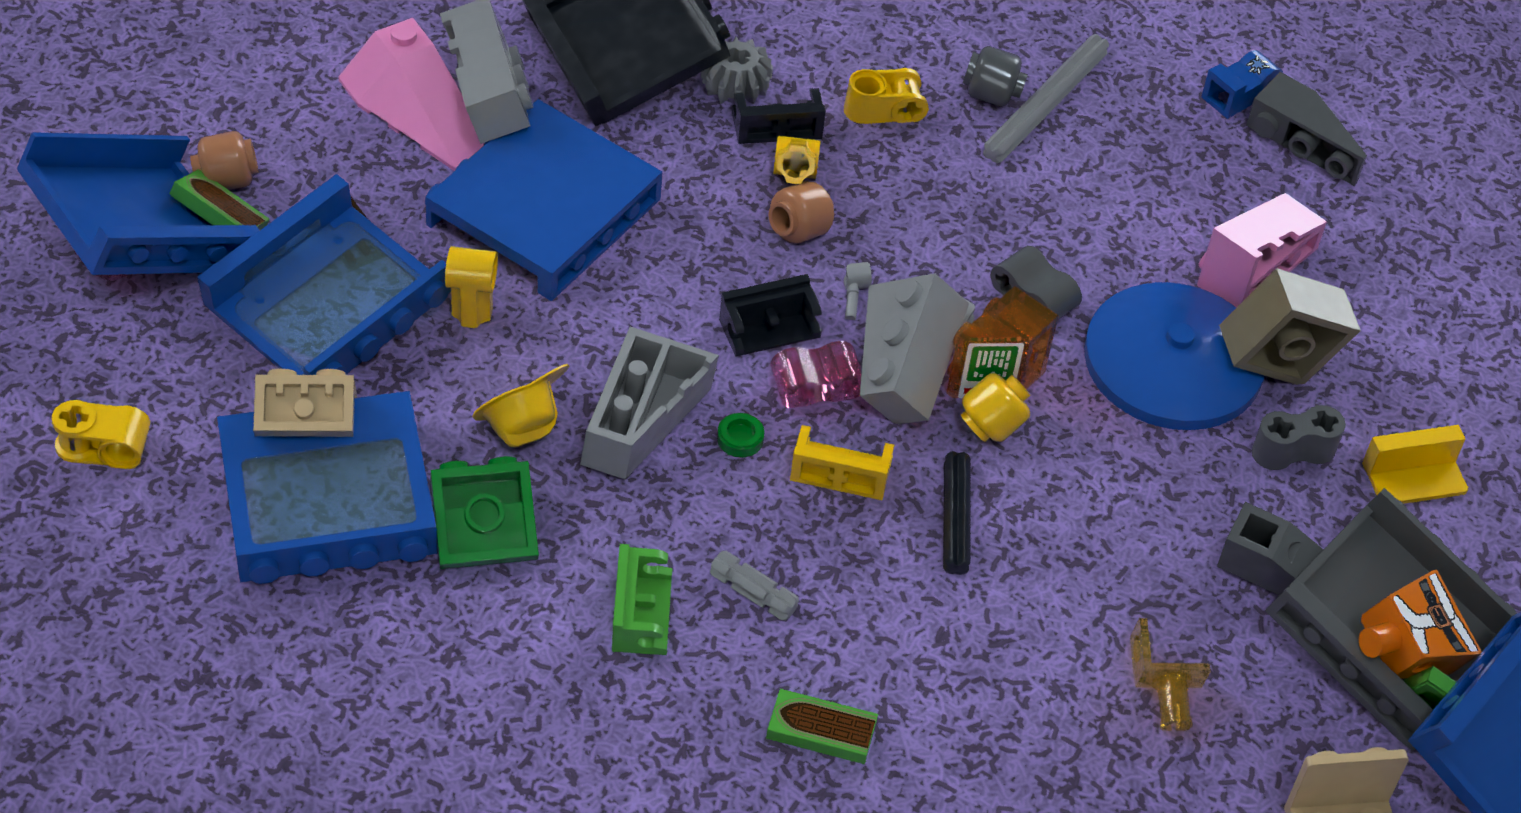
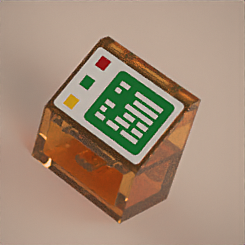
[946,286,1059,398]

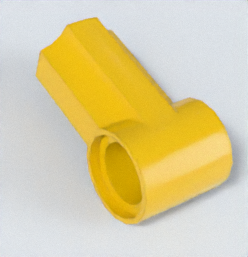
[773,136,821,184]
[445,246,498,328]

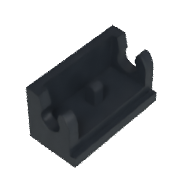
[732,88,826,144]
[719,274,822,357]

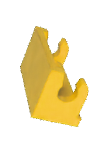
[790,425,895,501]

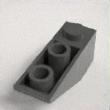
[1246,72,1367,186]
[1217,502,1323,595]

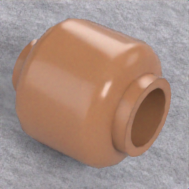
[190,131,259,190]
[769,181,835,243]

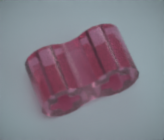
[770,341,862,408]

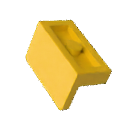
[1362,424,1468,504]

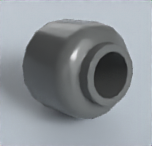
[962,46,1028,107]

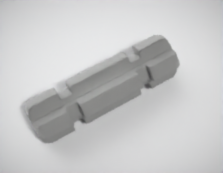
[710,550,799,621]

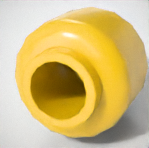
[960,373,1031,442]

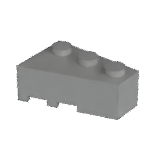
[440,0,534,144]
[860,273,969,424]
[580,326,719,479]

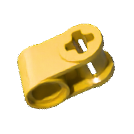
[844,68,929,124]
[52,400,151,469]

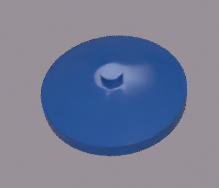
[1084,282,1264,430]

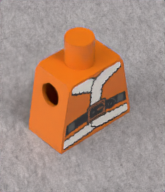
[1359,570,1482,679]

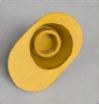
[472,363,570,448]

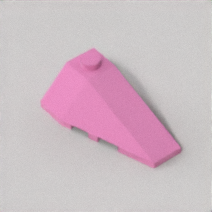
[338,18,485,171]

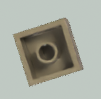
[1219,268,1361,385]

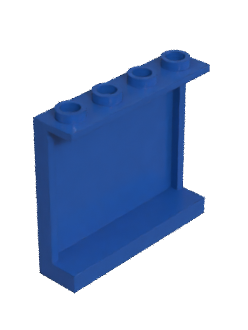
[425,99,663,301]
[17,132,260,275]
[1408,612,1521,813]

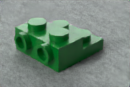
[430,456,539,569]

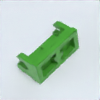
[612,544,672,655]

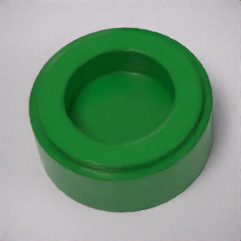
[717,413,765,458]

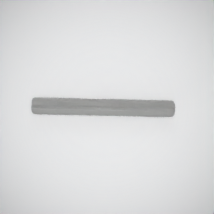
[983,34,1109,163]

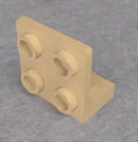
[253,369,358,437]
[1284,747,1409,813]

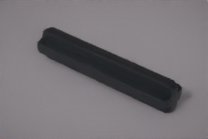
[943,451,971,575]

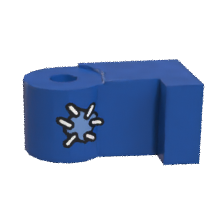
[1201,50,1283,119]

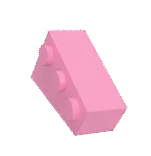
[1197,193,1327,307]

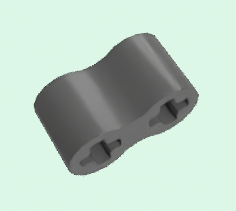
[990,245,1082,328]
[1251,405,1346,470]

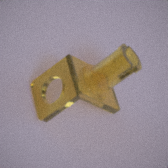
[1130,618,1211,731]

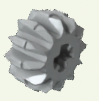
[701,36,773,104]

